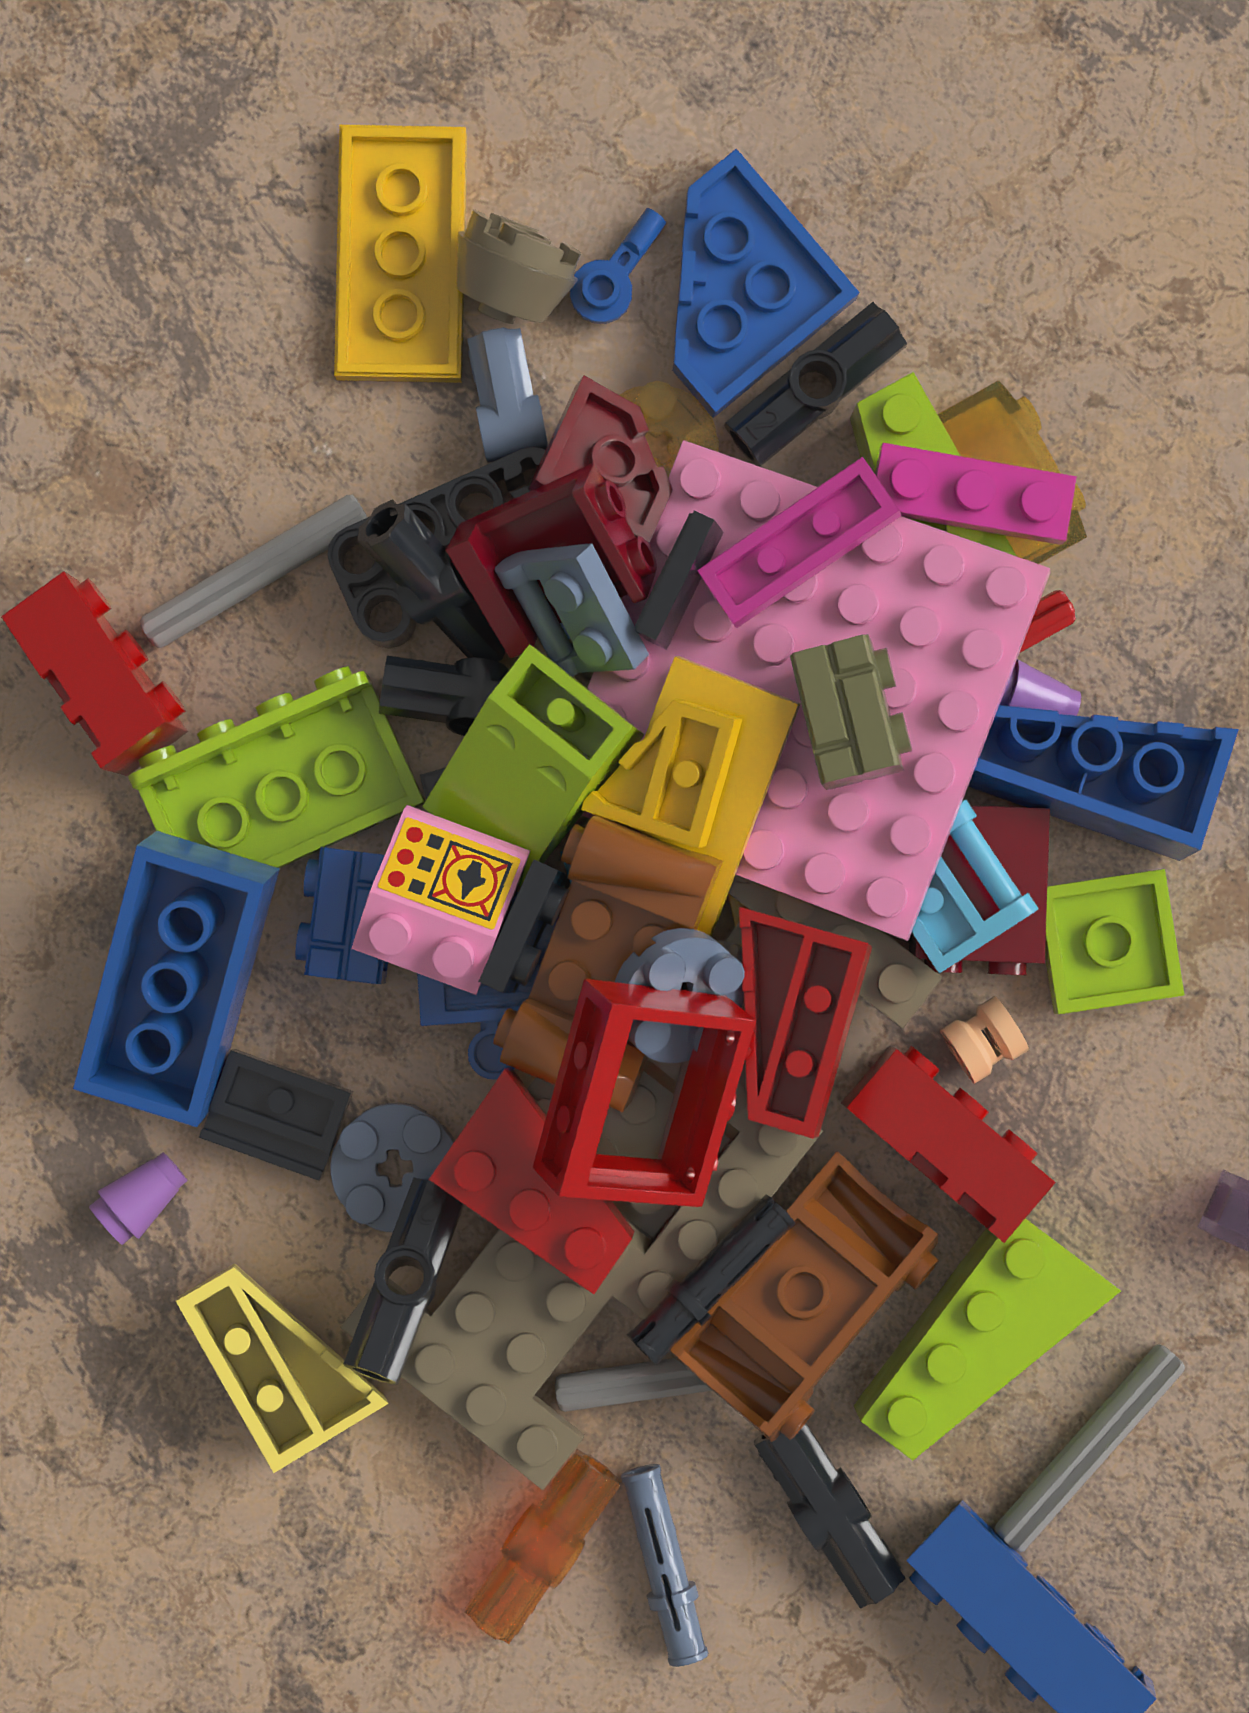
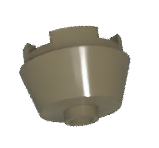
[457,209,581,324]

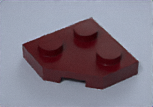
[528,375,673,543]

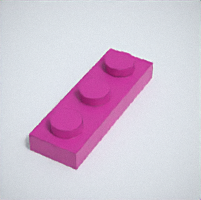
[875,443,1077,545]
[697,457,902,628]

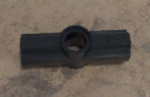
[724,302,907,467]
[358,499,506,662]
[379,655,509,736]
[343,1177,464,1385]
[754,1423,906,1609]

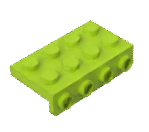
[128,666,425,868]

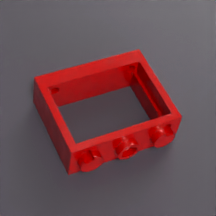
[532,978,756,1207]

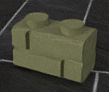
[790,634,912,790]

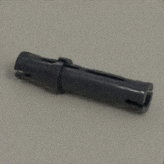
[627,1194,795,1365]

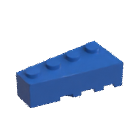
[968,705,1239,861]
[906,1500,1157,1713]

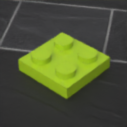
[1045,869,1185,1015]

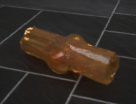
[464,1449,621,1644]

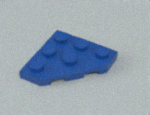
[672,148,860,418]

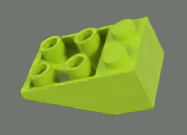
[422,644,645,887]

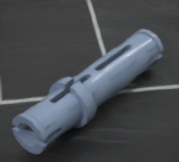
[621,1464,709,1667]

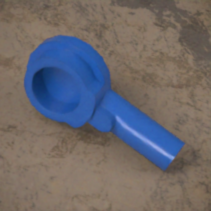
[570,208,666,324]

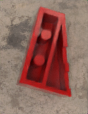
[1,571,188,776]
[739,907,872,1139]
[841,1046,1056,1243]
[429,1067,635,1295]

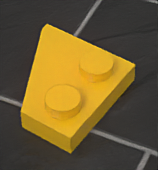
[581,700,743,849]

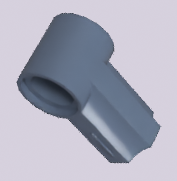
[467,327,548,463]

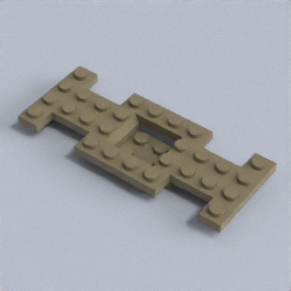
[340,875,943,1490]

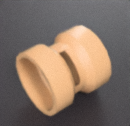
[940,996,1029,1084]

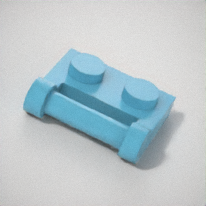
[912,800,1039,973]

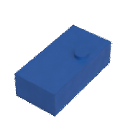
[73,831,280,1127]

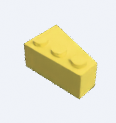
[176,1263,388,1473]

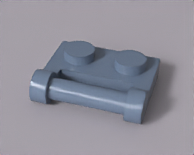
[495,543,649,677]

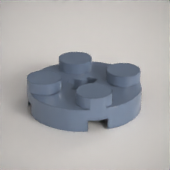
[615,928,745,1063]
[331,1102,455,1232]

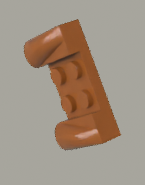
[493,815,723,1112]
[670,1151,939,1442]

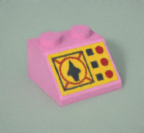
[351,805,530,995]

